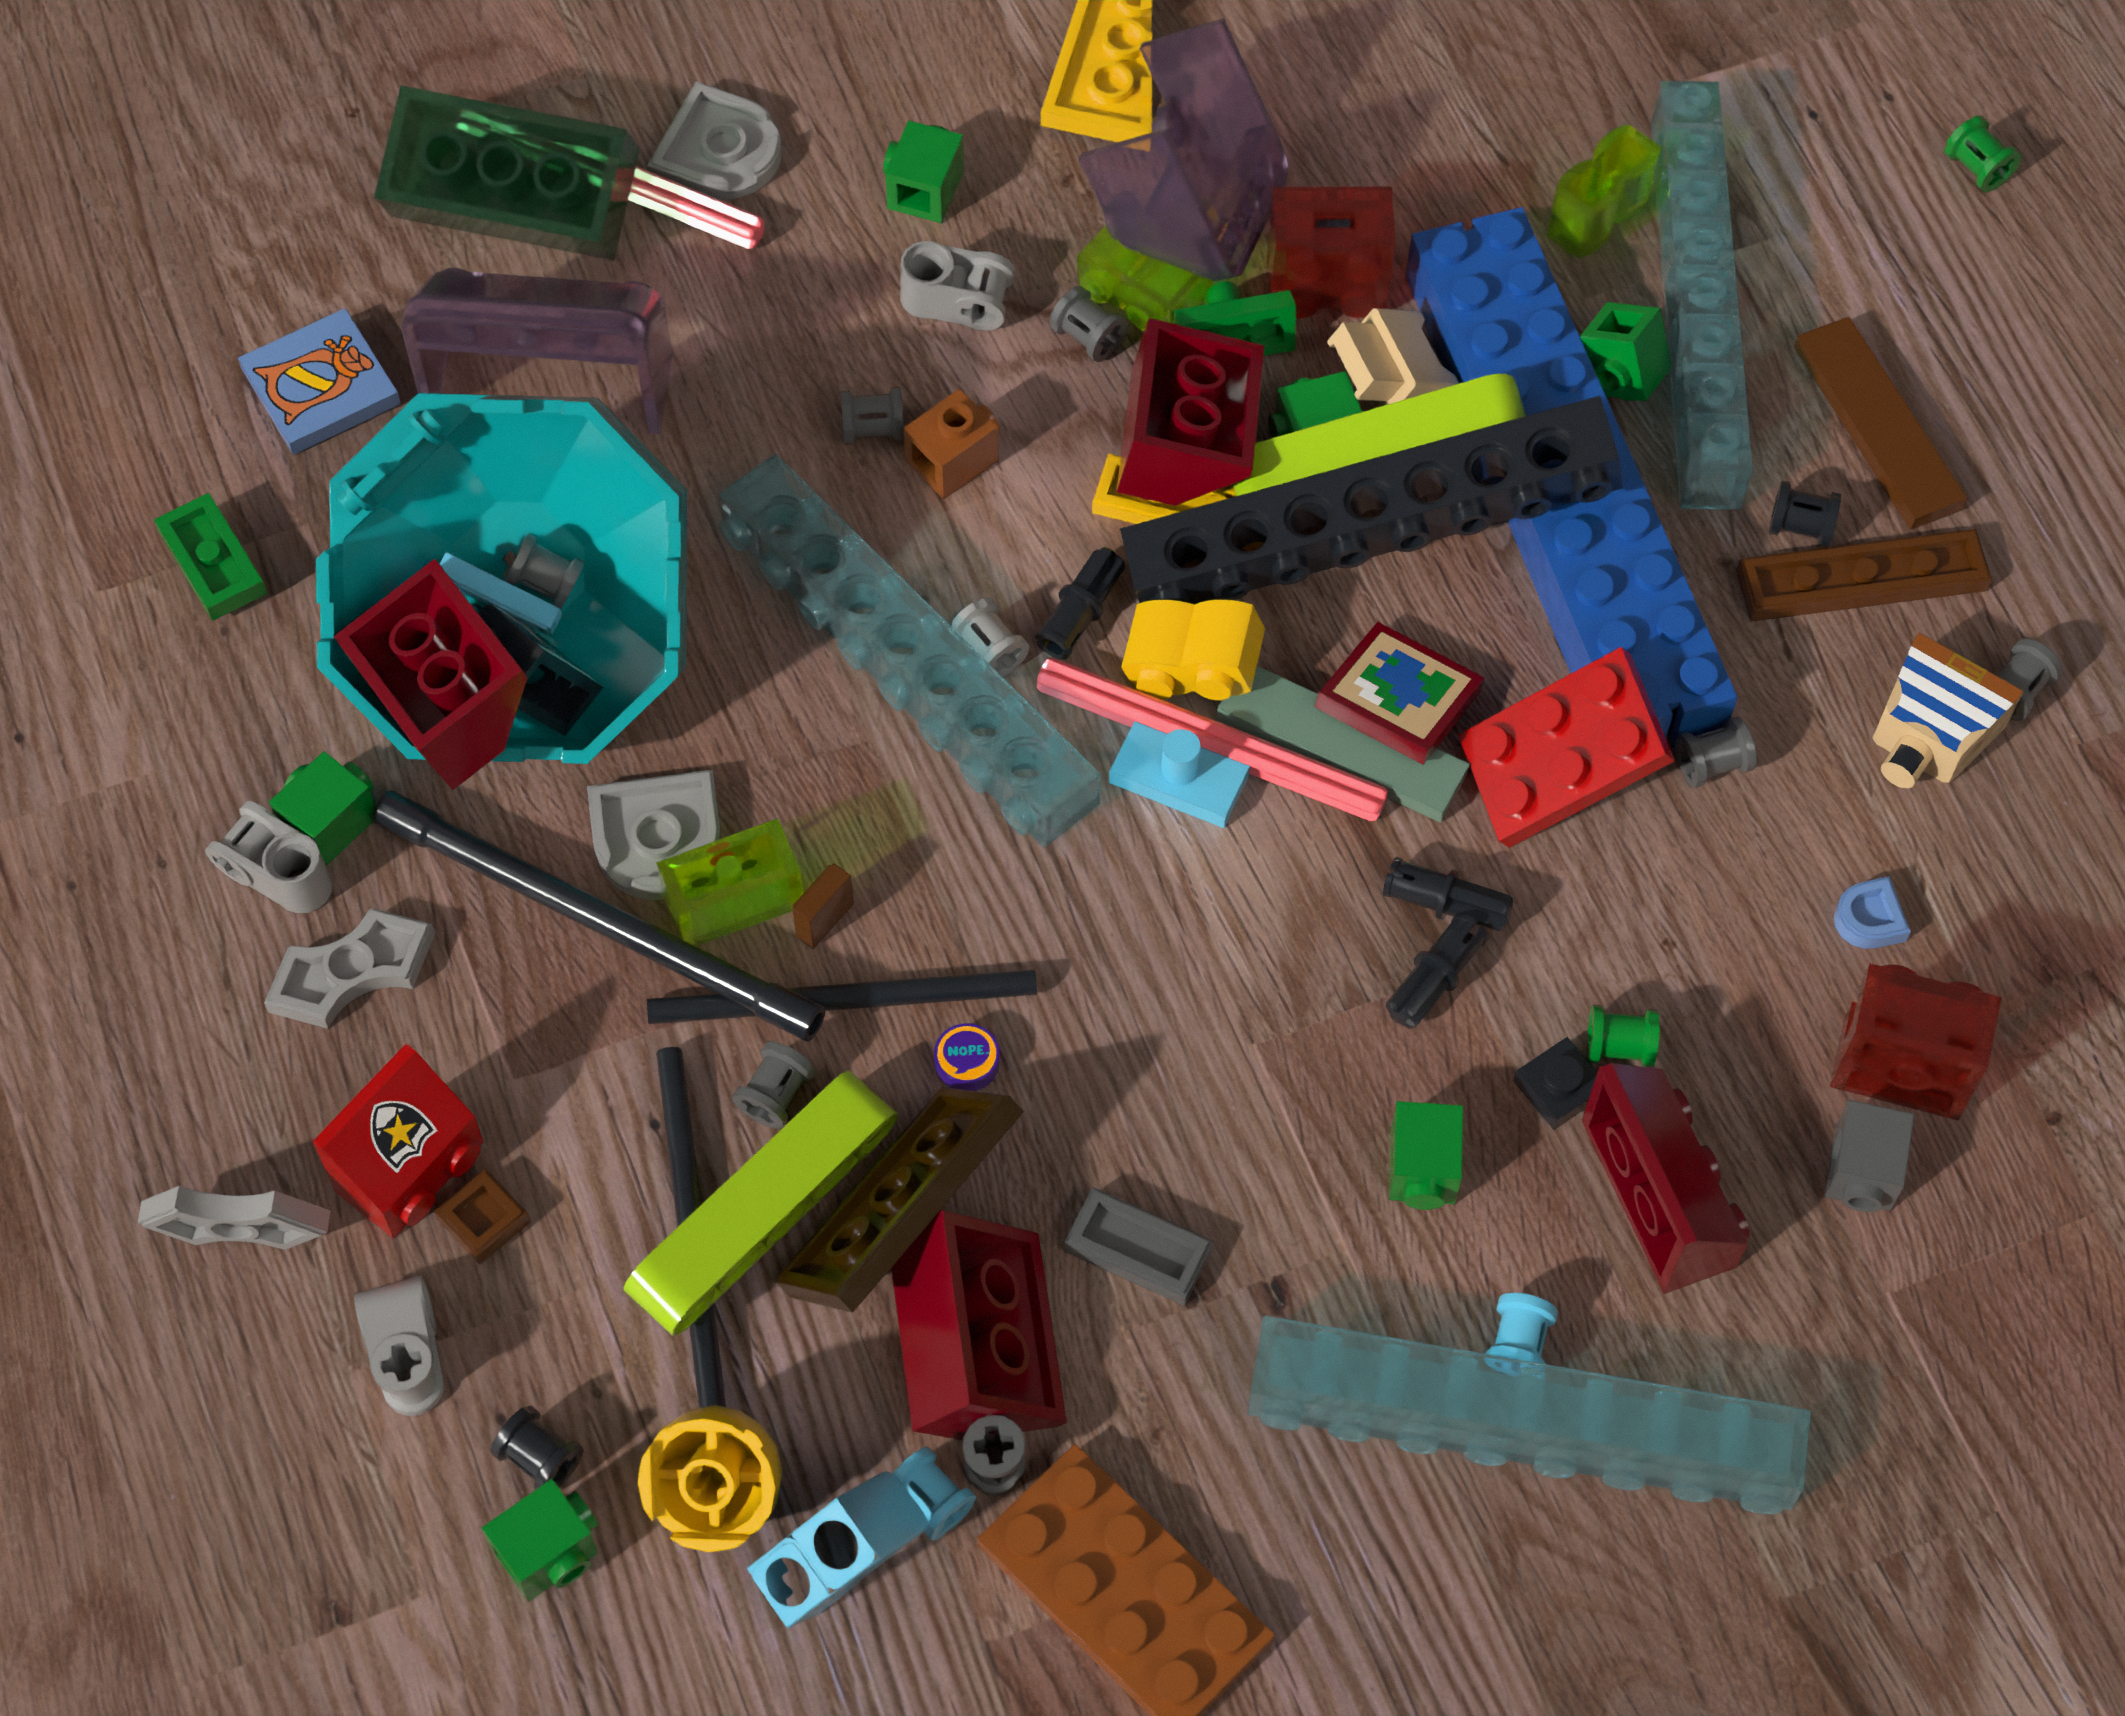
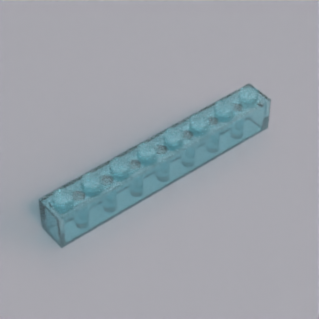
[1247,1315,1811,1514]

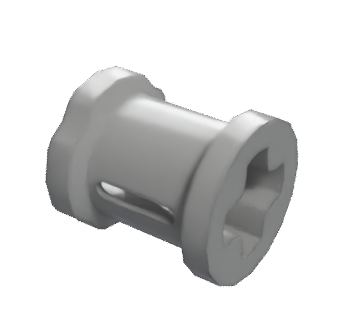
[949,598,1030,681]

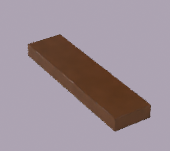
[1794,316,1968,530]
[1736,529,1992,622]

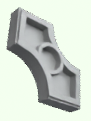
[264,908,435,1029]
[138,1186,331,1250]

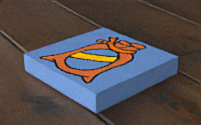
[238,308,401,455]

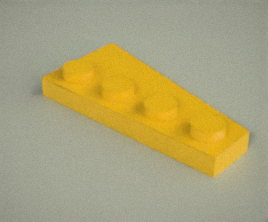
[1041,0,1152,149]

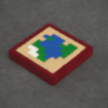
[1315,621,1485,765]

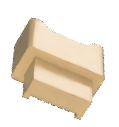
[1327,308,1459,406]

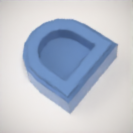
[1834,876,1911,949]

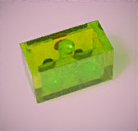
[656,818,804,946]

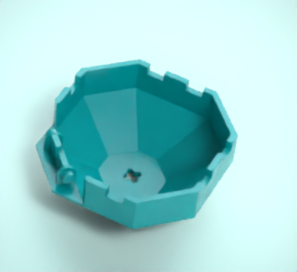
[316,393,688,764]

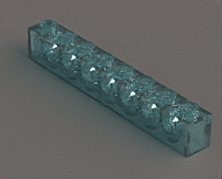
[1651,81,1753,510]
[719,453,1101,848]

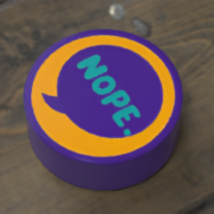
[934,1023,1000,1091]

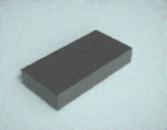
[1064,1187,1214,1306]

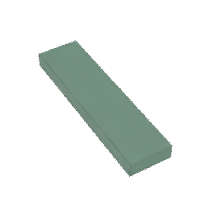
[1217,666,1470,823]

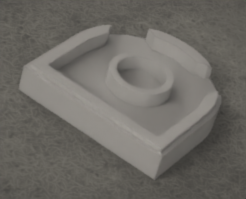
[647,81,782,200]
[587,770,721,900]

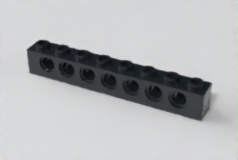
[1120,396,1623,605]

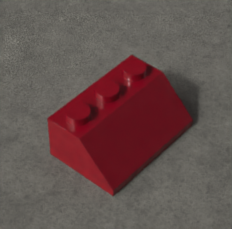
[1116,318,1264,506]
[333,559,528,790]
[1581,1063,1749,1294]
[891,1210,1067,1440]

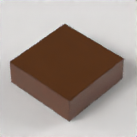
[792,863,854,949]
[434,1168,531,1265]

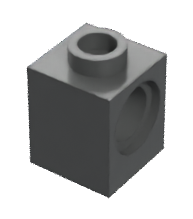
[1825,1100,1914,1212]

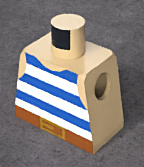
[1872,632,2024,789]

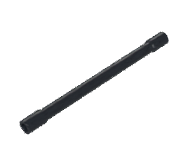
[373,790,826,1042]

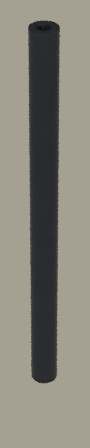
[647,969,1037,1025]
[656,1047,726,1408]

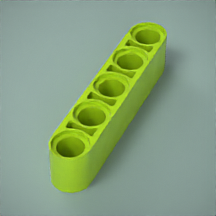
[1232,374,1526,497]
[623,1070,899,1337]

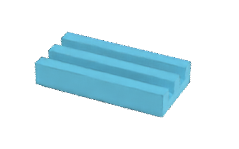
[440,552,562,635]

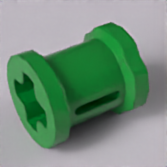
[1944,115,2022,192]
[1586,1004,1660,1068]

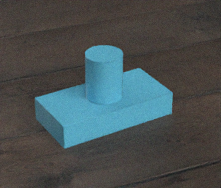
[1109,721,1250,828]

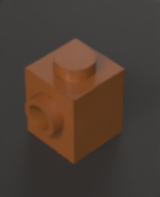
[904,389,1000,499]

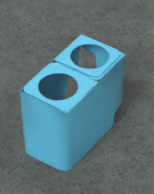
[747,1471,928,1628]

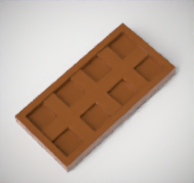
[977,1444,1275,1716]

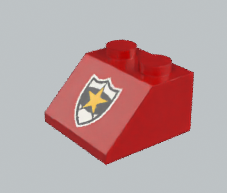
[313,1044,484,1239]

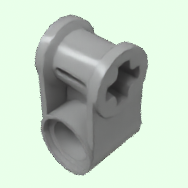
[900,241,1016,331]
[205,801,333,913]
[354,1275,444,1416]

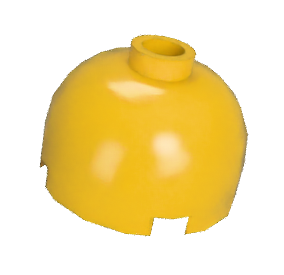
[638,1405,783,1552]

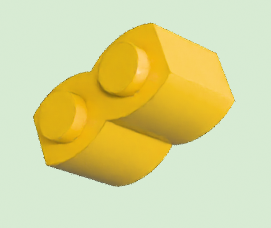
[1121,600,1265,700]

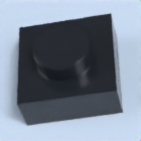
[1513,1037,1597,1130]

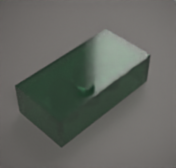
[374,85,640,261]

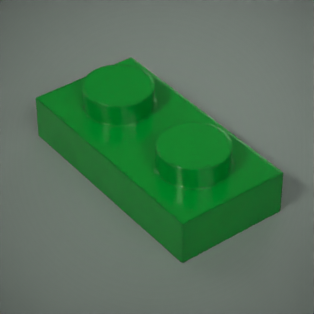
[153,492,267,621]

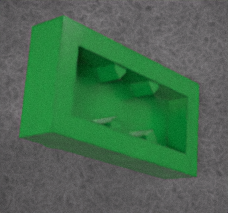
[1174,281,1296,356]

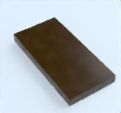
[775,1087,1024,1313]

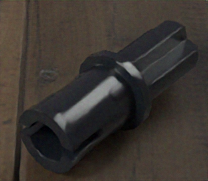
[1035,547,1125,660]
[1383,857,1513,931]
[1386,913,1489,1029]

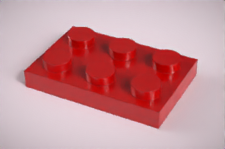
[1458,647,1675,848]

